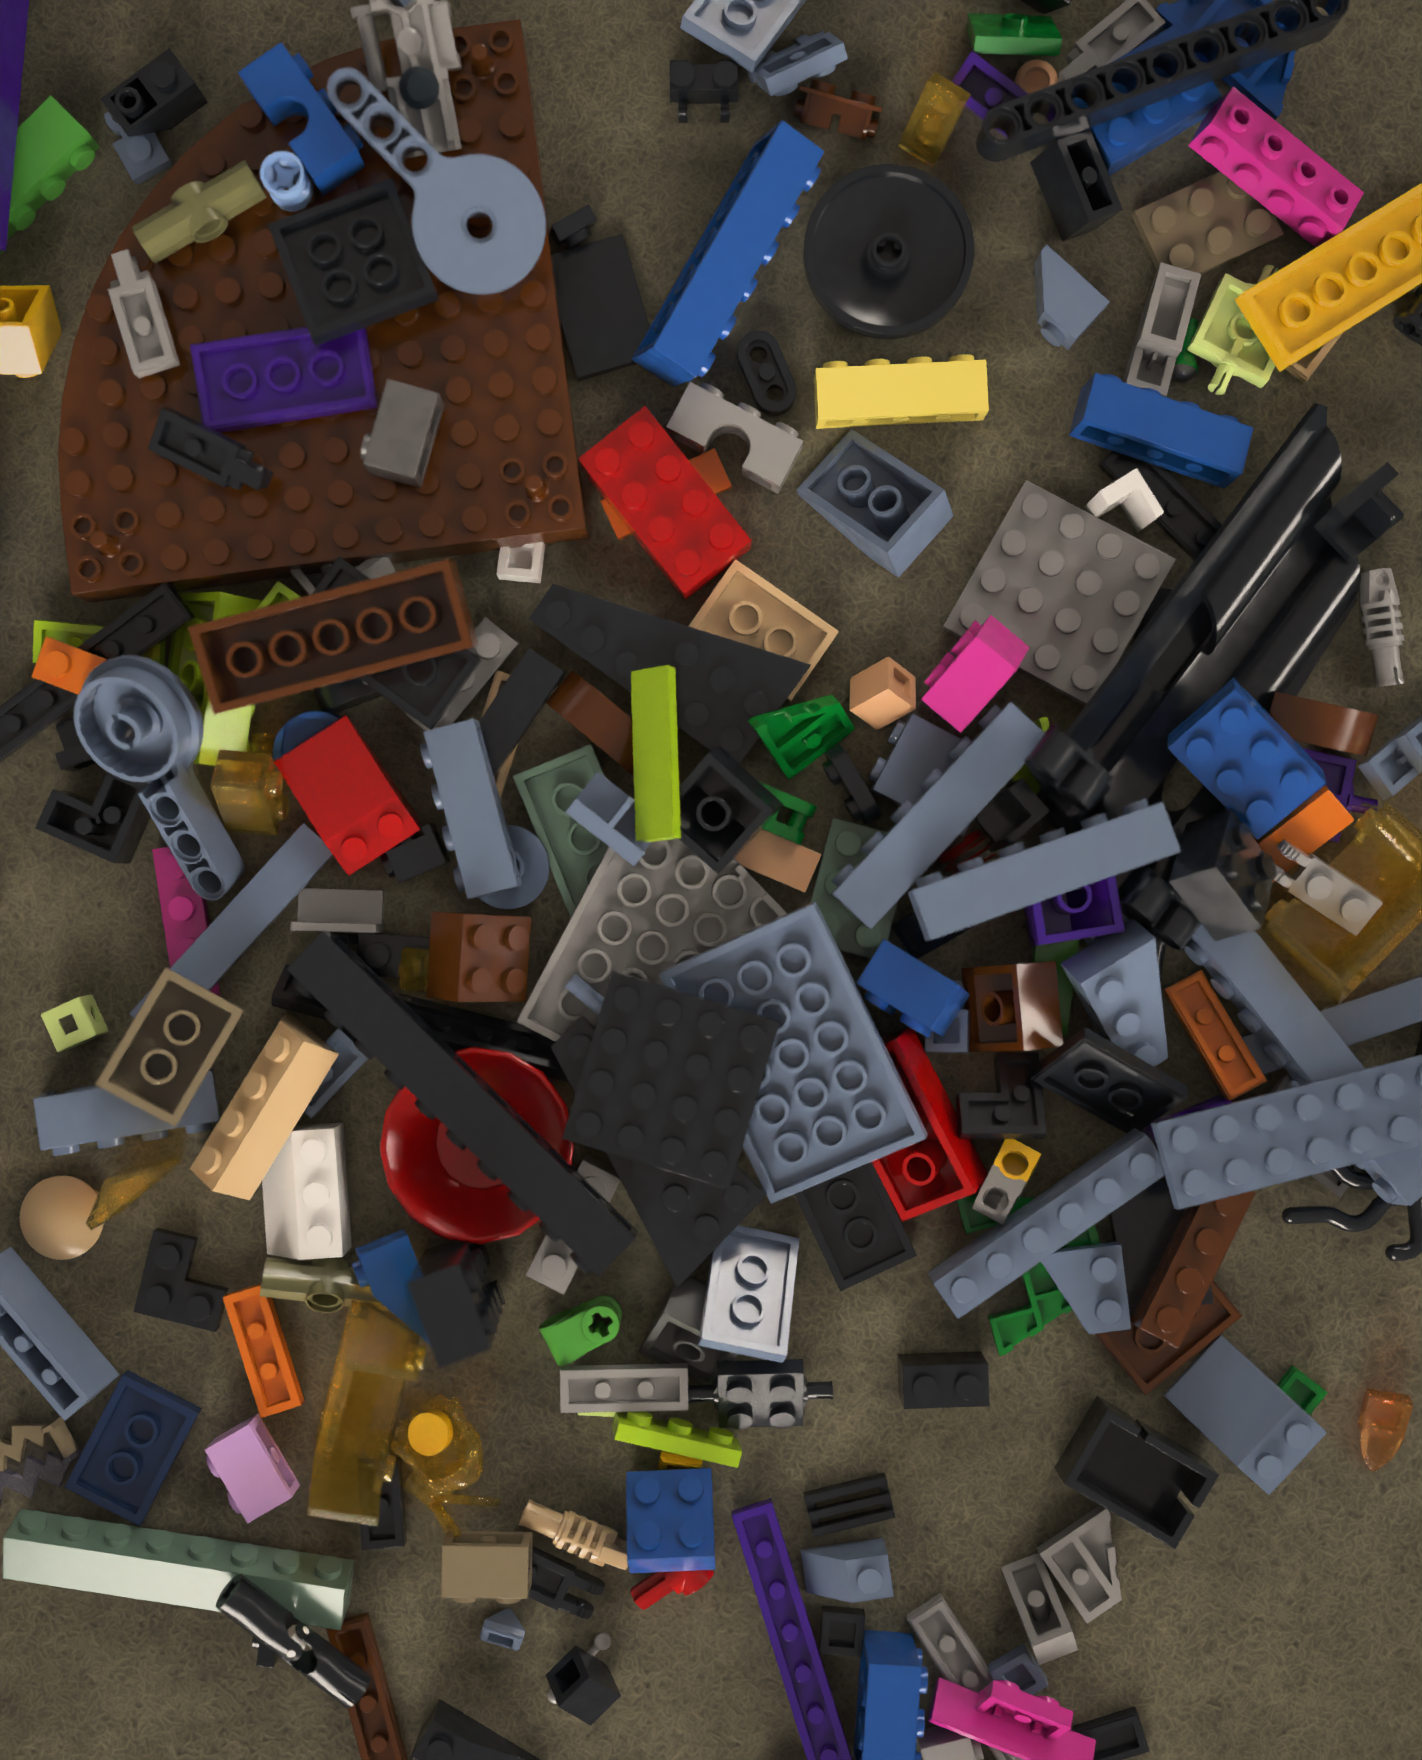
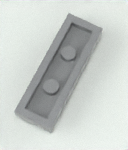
[406,617,519,731]
[560,1363,688,1413]

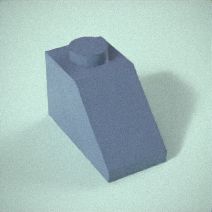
[1034,244,1110,350]
[800,1537,894,1603]

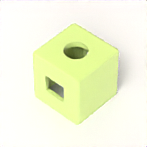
[41,995,108,1052]

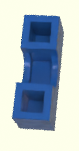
[238,42,366,196]

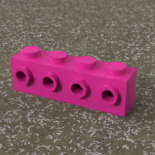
[1188,87,1364,247]

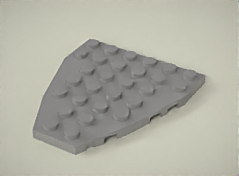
[517,839,787,1042]

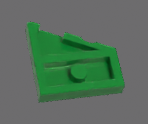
[748,694,855,780]

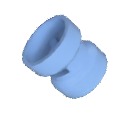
[260,151,313,211]

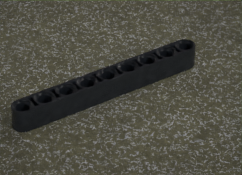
[976,0,1350,162]

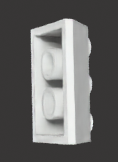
[262,1122,352,1260]

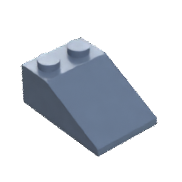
[796,429,954,578]
[1163,1334,1327,1495]

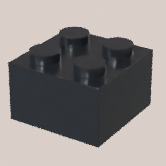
[1169,808,1276,941]

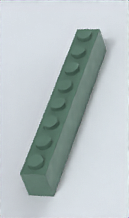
[3,1509,354,1630]

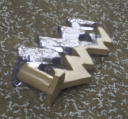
[0,1416,84,1507]

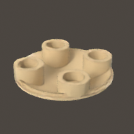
[20,1175,105,1260]

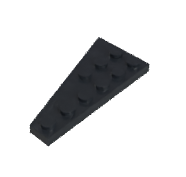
[529,584,811,764]

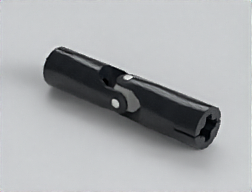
[215,1574,371,1708]

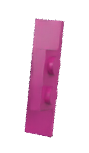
[928,1677,1096,1760]

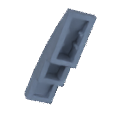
[1358,715,1422,801]

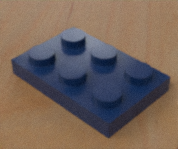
[64,1370,202,1526]

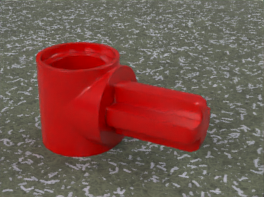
[630,1570,714,1610]

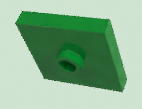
[966,13,1062,56]

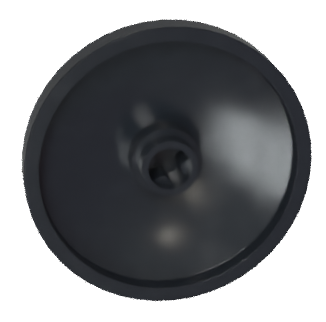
[803,164,974,339]

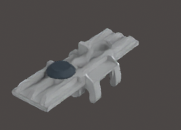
[350,0,462,158]

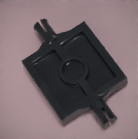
[688,1359,833,1430]

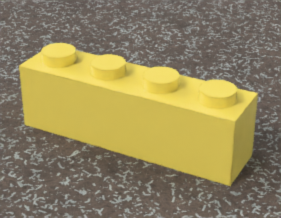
[814,354,989,429]

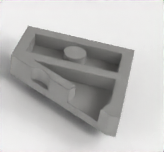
[1037,1505,1122,1623]

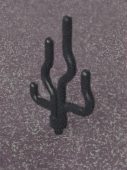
[1282,1166,1422,1261]

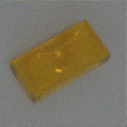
[897,71,971,168]

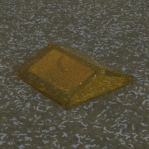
[86,1155,182,1230]

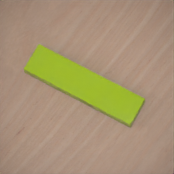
[631,665,681,843]

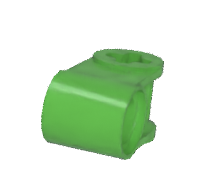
[538,1295,622,1366]

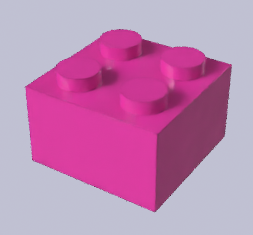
[921,615,1030,733]

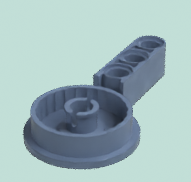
[327,68,546,295]
[74,655,245,901]

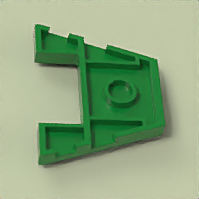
[956,1194,1100,1356]

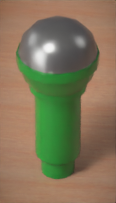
[1171,318,1199,383]

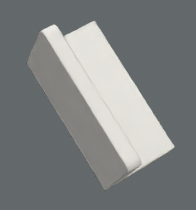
[1083,468,1164,533]

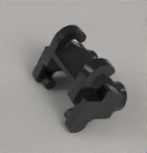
[669,60,738,123]

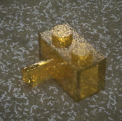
[211,733,289,836]

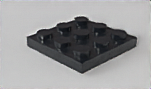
[268,178,439,346]

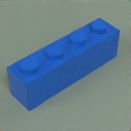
[1069,373,1254,489]

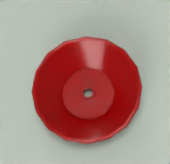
[379,1047,575,1244]

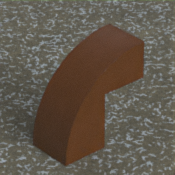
[545,670,634,776]
[1269,691,1379,756]

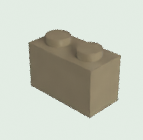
[441,1531,533,1604]

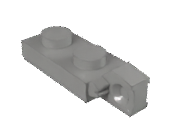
[1058,0,1166,83]
[108,249,180,378]

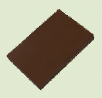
[1095,1280,1242,1395]

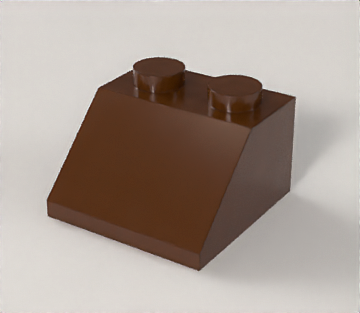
[961,961,1063,1052]

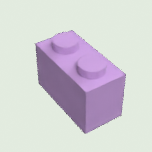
[205,1413,300,1524]

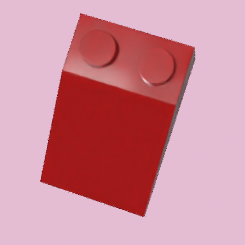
[274,714,421,876]

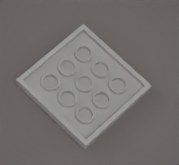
[943,480,1176,706]

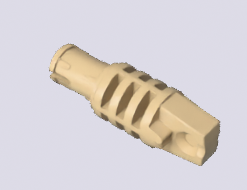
[518,1498,628,1570]

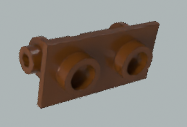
[794,79,883,141]

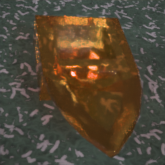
[1358,1388,1413,1472]

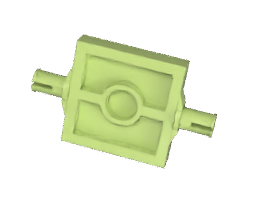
[1187,265,1279,395]

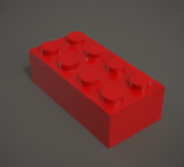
[578,406,752,601]

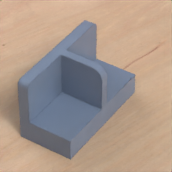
[565,773,651,866]

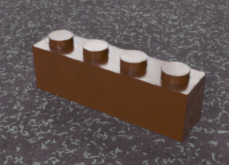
[1130,1191,1256,1349]

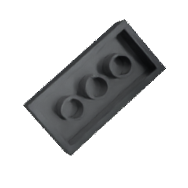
[407,1240,505,1369]

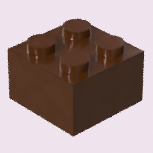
[426,911,531,1002]

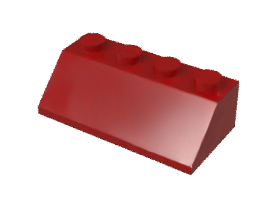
[872,1026,988,1221]

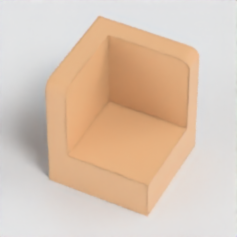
[850,656,916,729]

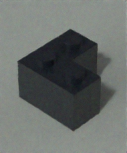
[35,771,151,864]

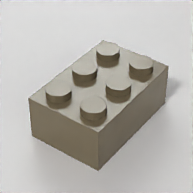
[95,967,244,1127]

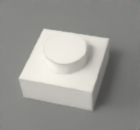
[496,542,546,583]

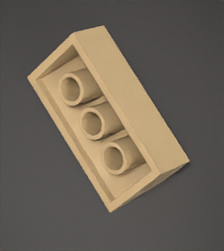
[190,1012,339,1200]

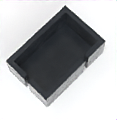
[1054,1396,1219,1549]

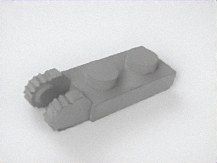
[1274,839,1383,936]

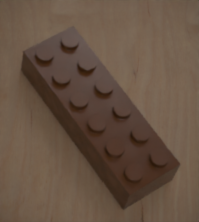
[188,559,479,714]

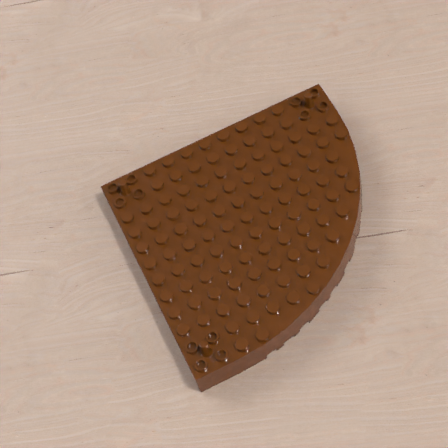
[58,19,589,603]

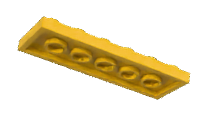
[1235,183,1422,372]

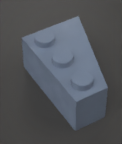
[1060,918,1168,1067]

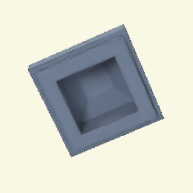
[479,1608,525,1651]

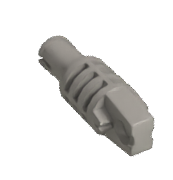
[1360,568,1405,687]

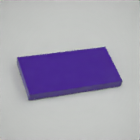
[190,326,379,433]

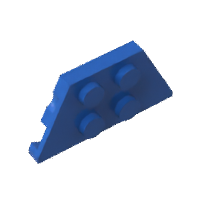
[1155,0,1297,120]

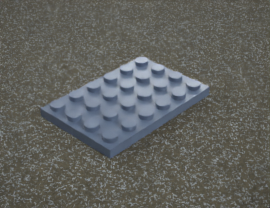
[659,901,927,1204]

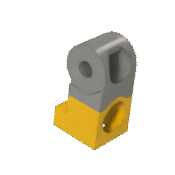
[972,1139,1041,1225]

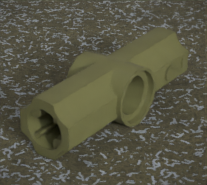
[132,160,267,264]
[260,1257,389,1313]

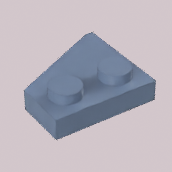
[1041,1241,1131,1334]

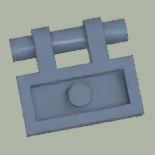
[746,31,848,96]

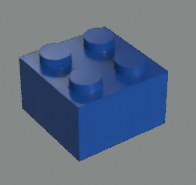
[857,939,970,1038]
[626,1468,716,1573]

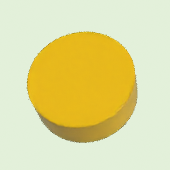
[408,1409,453,1456]

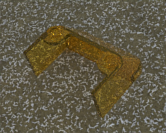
[307,1300,426,1526]

